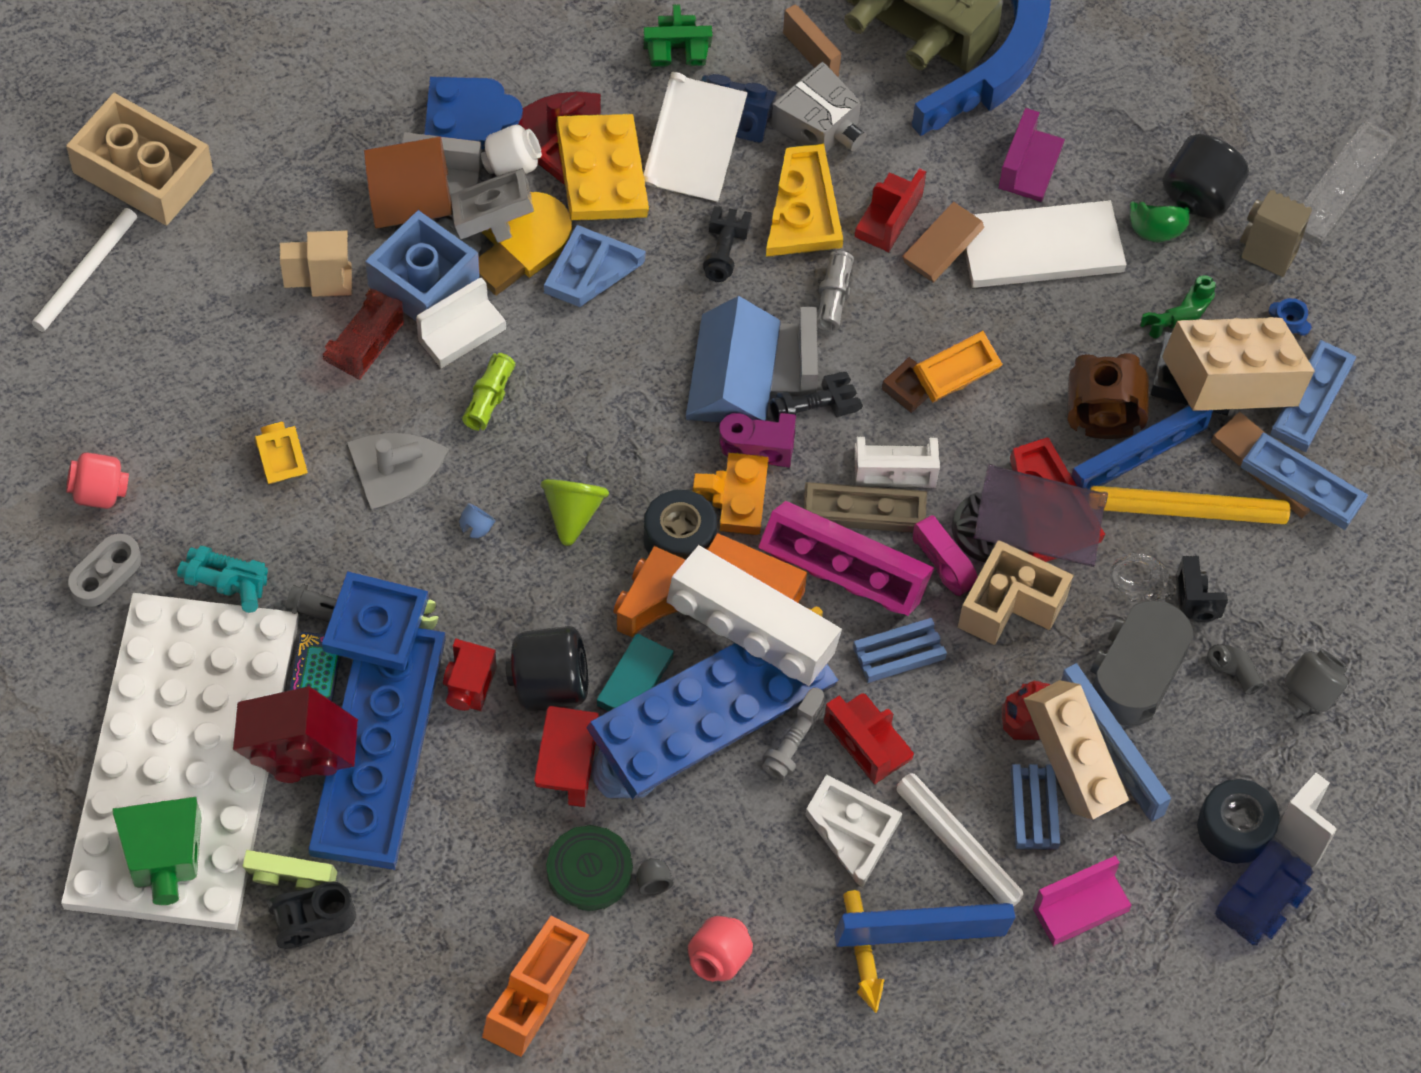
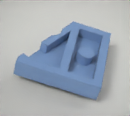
[544,225,646,307]

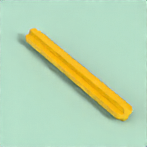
[1088,486,1290,524]

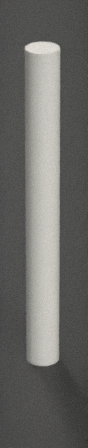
[32,208,137,332]

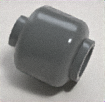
[1285,649,1348,713]

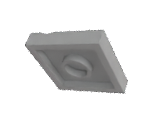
[450,168,534,243]

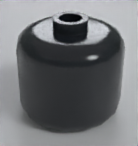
[1162,134,1249,219]
[505,626,589,711]

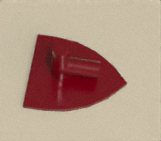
[518,91,601,148]

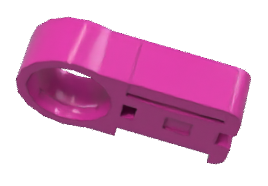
[913,515,978,596]

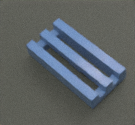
[853,618,947,683]
[1011,764,1060,849]

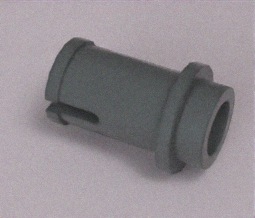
[286,584,338,622]

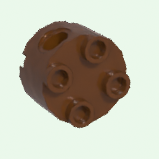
[1067,353,1149,439]

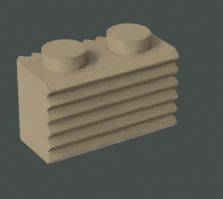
[1240,190,1312,277]

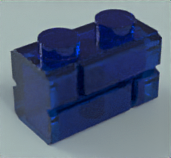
[1215,840,1314,946]

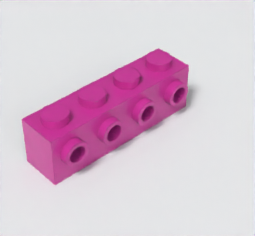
[758,501,934,616]

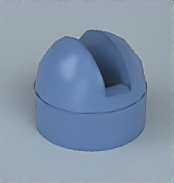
[459,503,496,538]

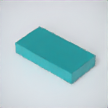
[597,633,674,712]

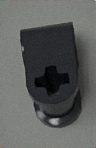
[267,881,356,949]

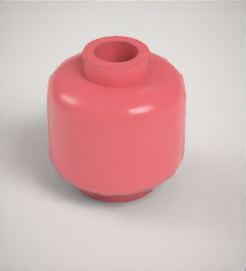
[66,452,129,509]
[688,916,753,982]

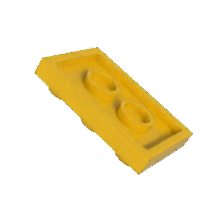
[556,114,649,221]

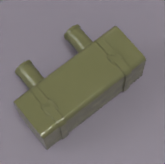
[844,0,1003,72]

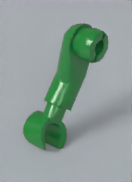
[1140,275,1216,339]

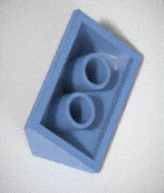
[686,296,781,423]

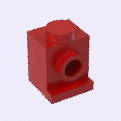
[443,638,497,711]

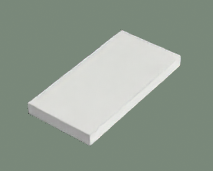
[964,200,1127,288]

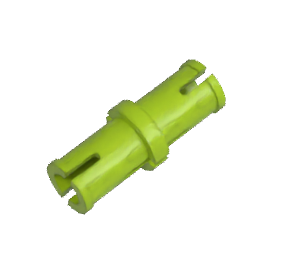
[462,353,515,431]

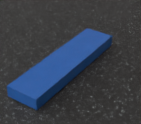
[1071,406,1213,495]
[834,903,1015,947]

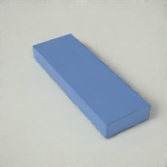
[1270,340,1357,452]
[1241,432,1368,530]

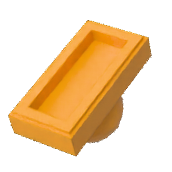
[913,331,1003,403]

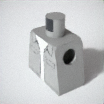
[771,62,867,152]

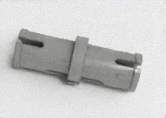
[817,251,854,331]

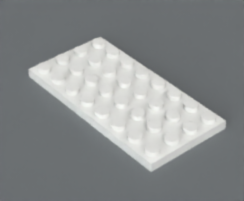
[61,593,299,931]

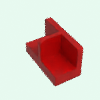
[854,168,927,252]
[823,693,914,785]
[534,706,599,808]

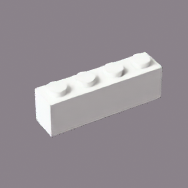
[667,545,842,686]

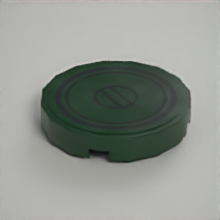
[546,825,633,911]

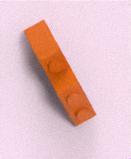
[613,533,807,638]

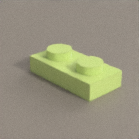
[243,850,337,890]

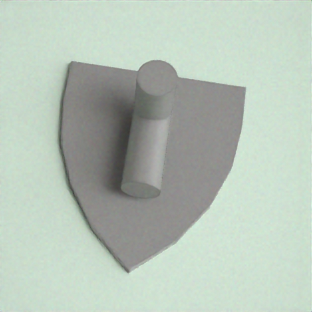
[347,433,449,511]

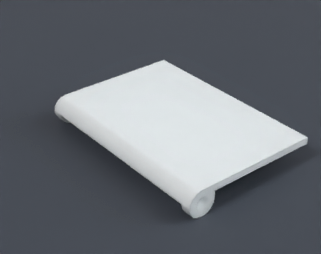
[643,72,747,202]

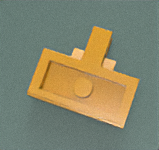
[692,452,769,535]

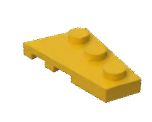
[766,144,843,257]

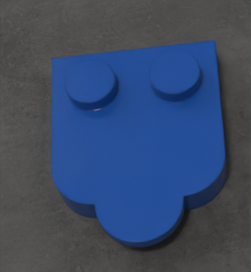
[425,77,523,150]

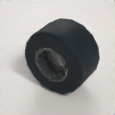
[1197,779,1280,864]

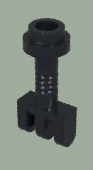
[702,205,752,282]
[770,371,863,422]

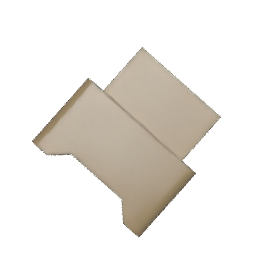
[280,230,352,297]

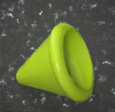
[540,479,609,546]

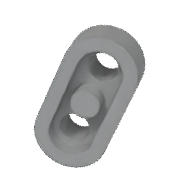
[68,534,141,607]

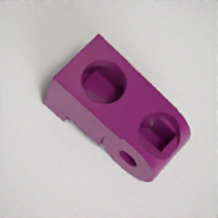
[719,413,796,468]

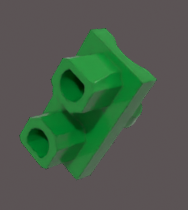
[643,4,712,67]

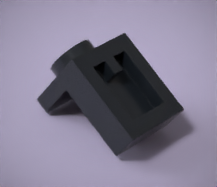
[1176,556,1228,622]

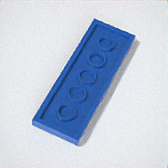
[309,628,446,870]
[586,643,838,799]

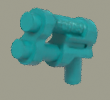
[177,545,268,613]

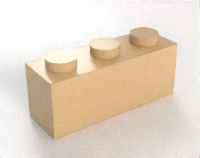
[1024,680,1129,819]

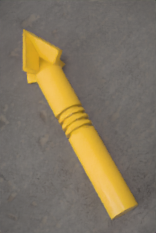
[843,890,885,1013]

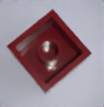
[233,686,358,783]

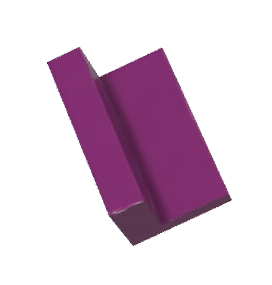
[998,108,1065,202]

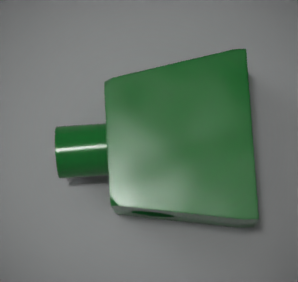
[112,796,202,905]

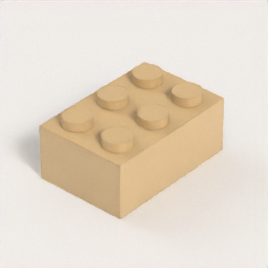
[66,93,213,226]
[1162,317,1315,411]

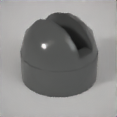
[637,858,673,895]

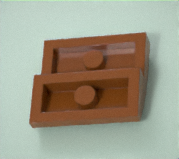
[364,136,453,229]

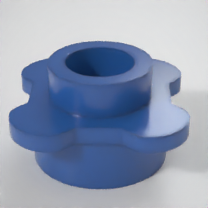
[1269,298,1311,336]

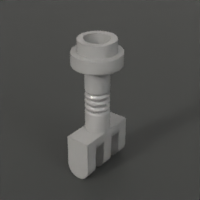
[762,688,824,780]

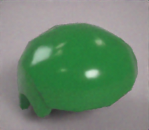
[1130,201,1189,243]

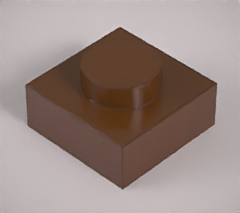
[882,357,929,413]

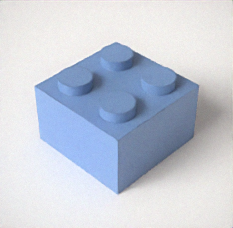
[365,210,480,322]

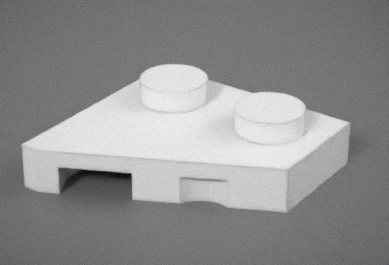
[805,774,902,887]

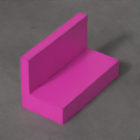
[1033,855,1132,946]

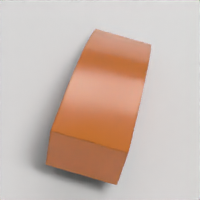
[482,916,589,1057]

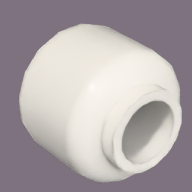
[481,125,542,176]

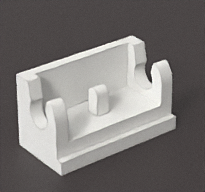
[854,437,940,488]

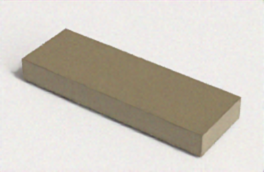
[803,482,927,533]

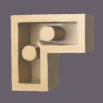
[957,540,1074,645]

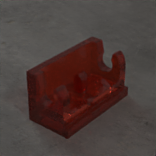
[322,289,404,380]

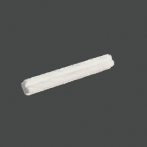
[896,773,1023,907]

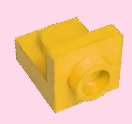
[254,422,308,485]

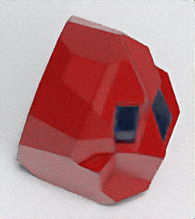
[1002,680,1050,740]

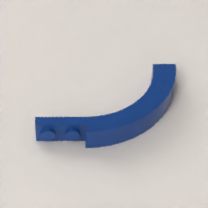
[912,0,1051,136]

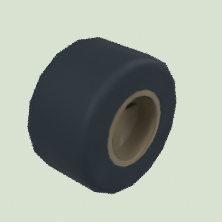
[643,490,717,560]

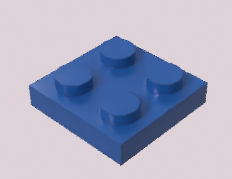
[322,571,429,671]

